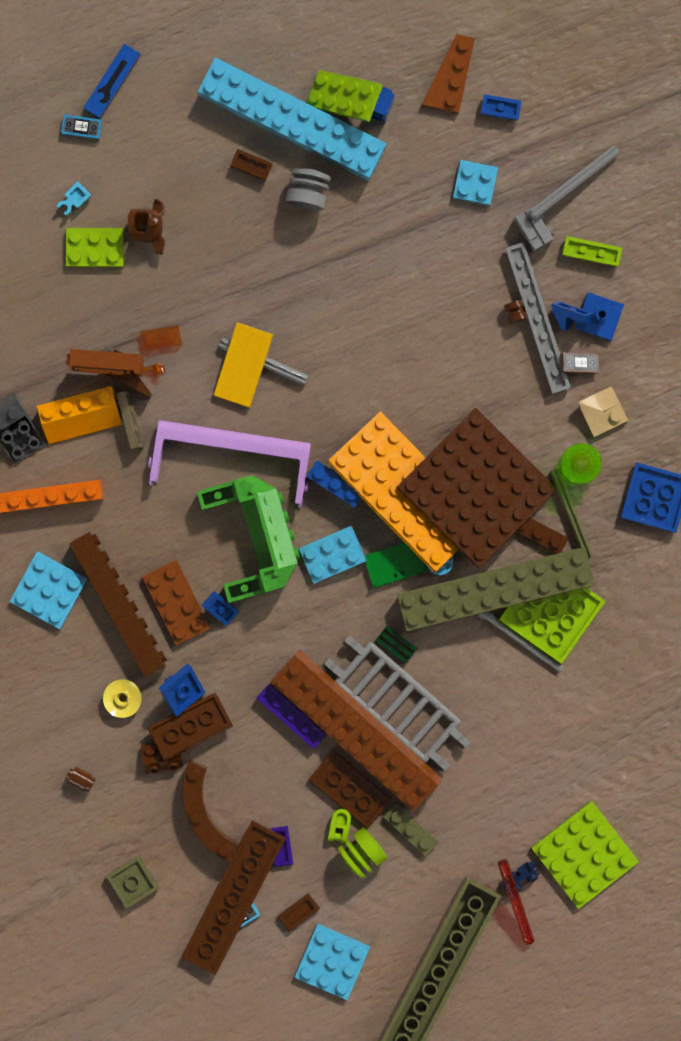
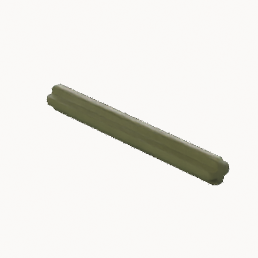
[550,468,593,558]

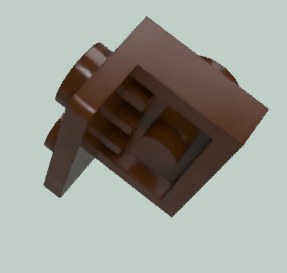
[141,742,183,774]

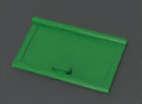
[365,543,428,588]

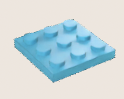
[10,551,88,629]
[295,923,370,1000]

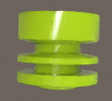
[338,827,388,879]

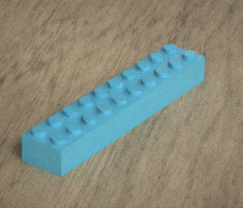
[198,58,387,181]

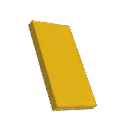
[214,322,274,408]

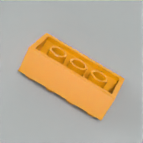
[37,386,122,444]

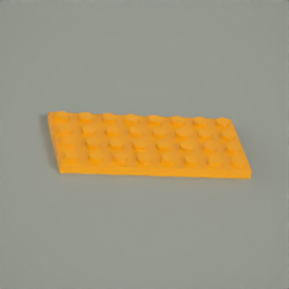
[327,411,459,573]

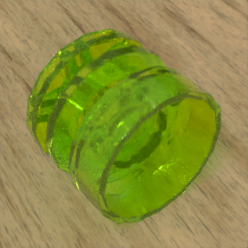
[559,443,602,485]

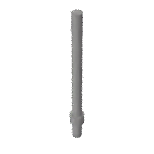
[477,612,563,672]

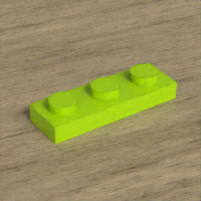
[562,236,623,267]

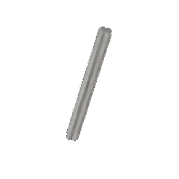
[529,146,620,219]

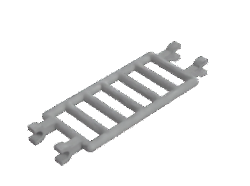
[324,635,471,771]

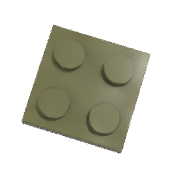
[106,855,159,909]

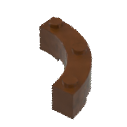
[183,760,238,863]

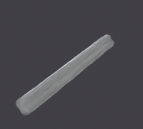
[219,338,308,385]

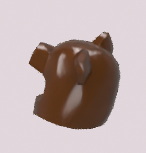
[128,199,166,255]

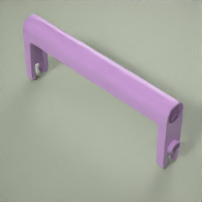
[148,420,311,508]

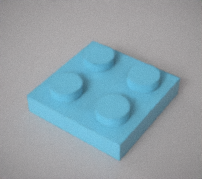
[453,160,498,206]

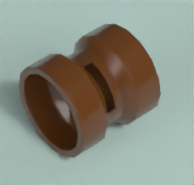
[504,300,528,324]

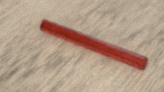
[498,859,535,946]

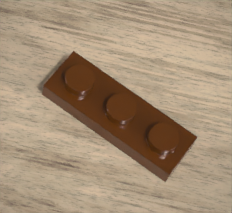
[515,517,569,554]

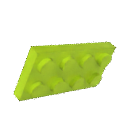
[307,70,383,122]

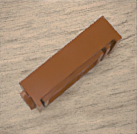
[66,349,144,377]

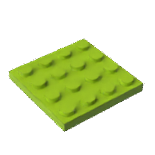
[499,588,606,664]
[531,800,639,909]

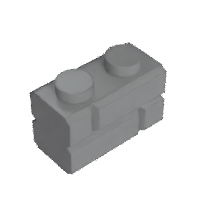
[513,206,554,253]

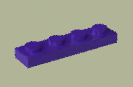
[257,683,327,749]

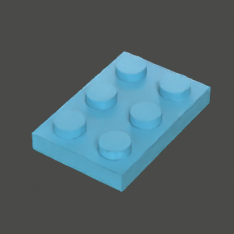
[299,526,367,583]

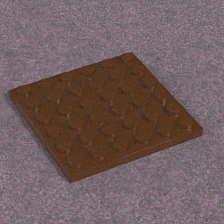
[396,408,556,569]

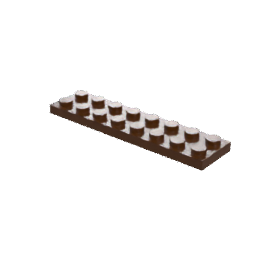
[182,820,286,975]

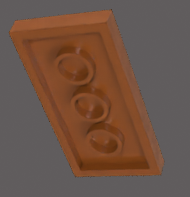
[142,560,210,645]

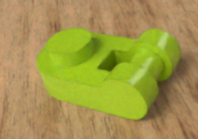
[328,808,351,844]

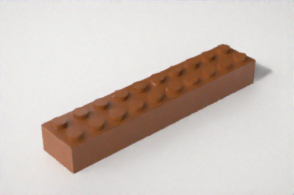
[270,649,442,812]

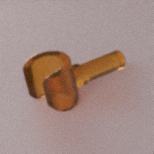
[143,363,166,375]

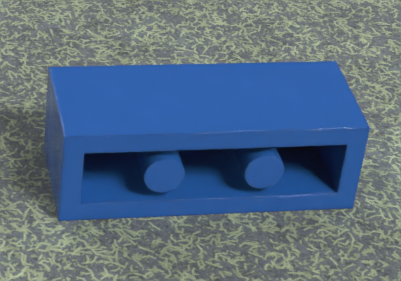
[306,460,361,508]

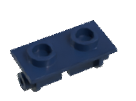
[501,861,541,895]

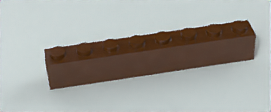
[69,532,167,677]

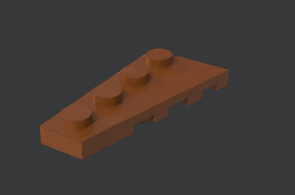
[422,34,475,114]

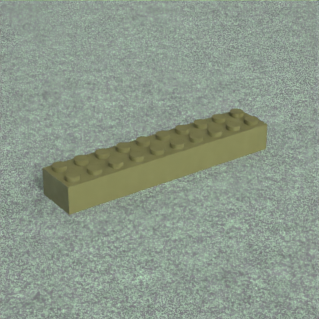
[397,547,595,632]
[379,875,502,1041]

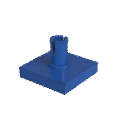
[575,292,624,341]
[158,664,206,717]

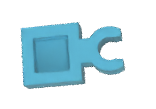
[57,181,92,216]

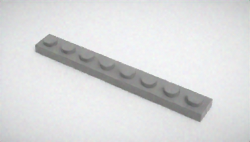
[505,242,571,394]

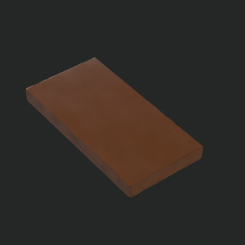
[147,692,233,762]
[308,750,392,829]

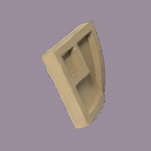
[578,386,628,438]

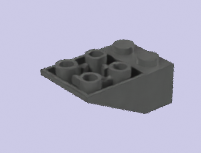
[0,392,47,464]

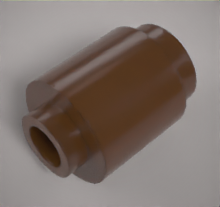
[66,767,96,792]

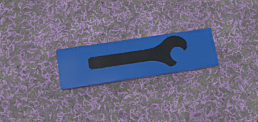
[83,43,141,119]

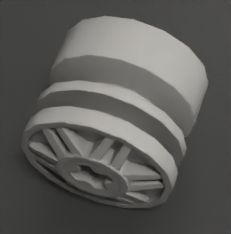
[285,168,331,211]

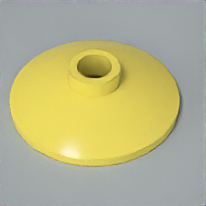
[103,679,142,718]

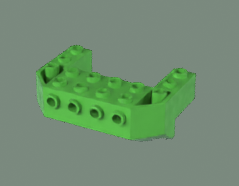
[197,475,300,603]

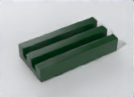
[375,625,417,663]

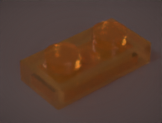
[141,325,182,351]

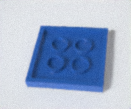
[620,462,681,533]

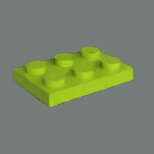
[66,228,124,267]

